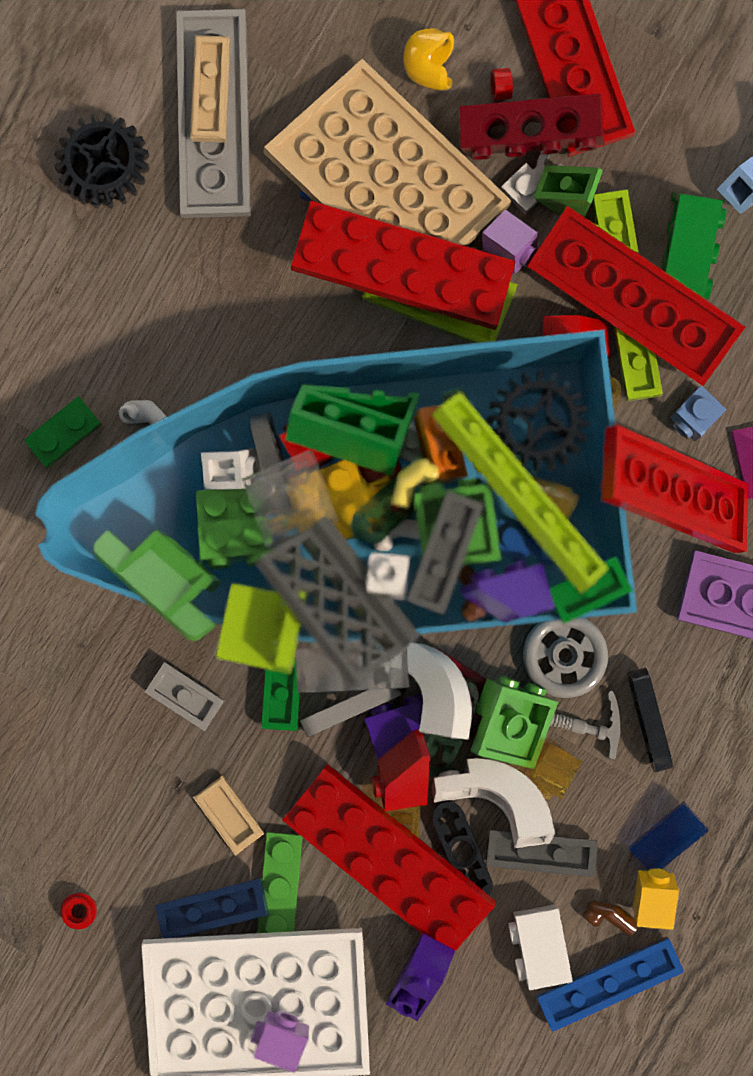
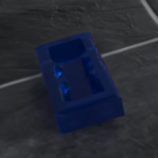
[629,801,709,871]

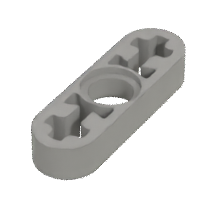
[300,678,402,737]

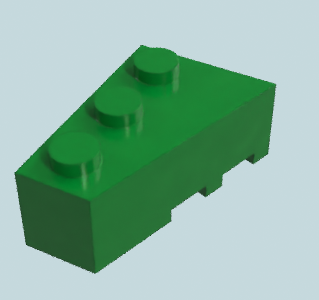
[661,192,727,300]
[285,385,420,476]

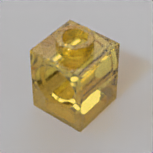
[528,742,582,801]

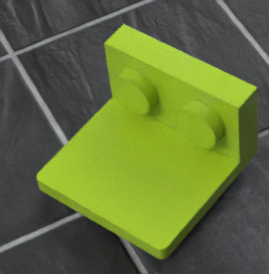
[216,584,307,674]

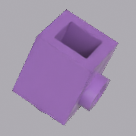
[483,210,538,275]
[250,1010,309,1073]

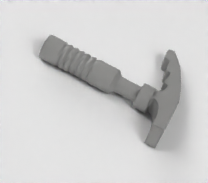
[550,691,620,760]

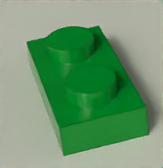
[24,396,102,468]
[550,557,633,625]
[261,659,303,731]

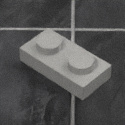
[145,662,225,731]

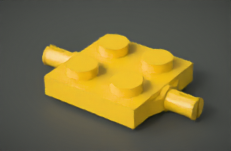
[273,460,394,541]

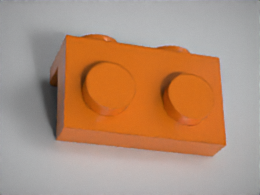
[413,405,468,486]

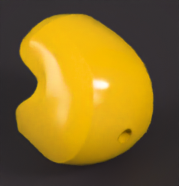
[403,28,454,91]

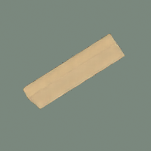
[190,36,231,143]

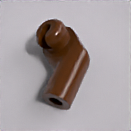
[457,564,486,622]
[583,901,638,936]

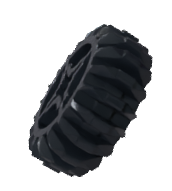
[55,113,150,209]
[486,371,590,474]

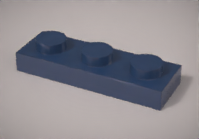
[155,879,269,939]

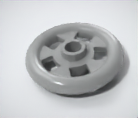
[523,618,608,698]

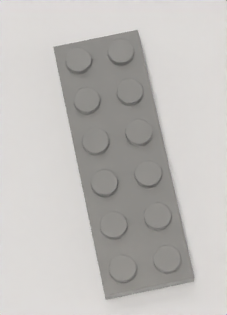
[176,9,251,218]

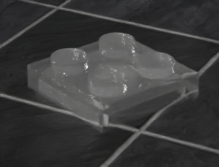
[242,450,338,549]

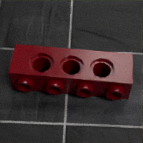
[459,94,605,160]

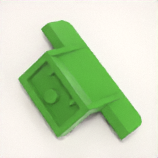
[93,530,222,641]

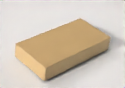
[193,775,265,855]

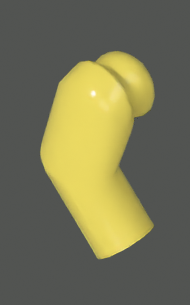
[391,459,439,509]

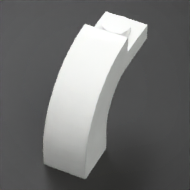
[371,642,472,739]
[432,758,555,848]

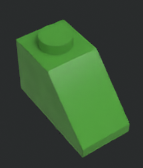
[534,165,603,217]

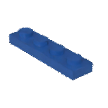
[536,936,684,1032]

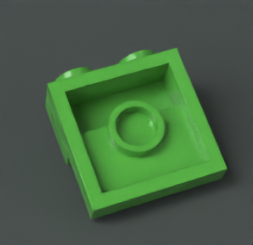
[413,478,501,565]
[196,485,275,570]
[470,675,558,769]

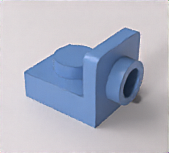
[670,385,727,441]

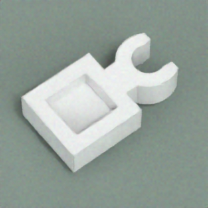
[501,154,563,214]

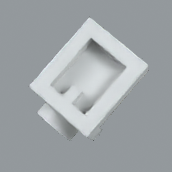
[201,448,262,489]
[367,553,409,600]

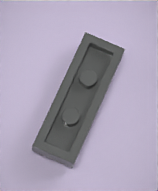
[407,491,484,614]
[486,829,598,878]

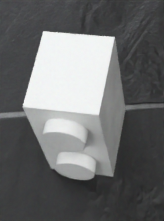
[508,904,573,990]

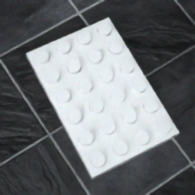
[142,928,370,1076]

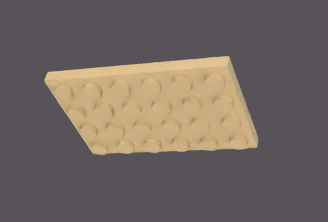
[264,59,511,246]

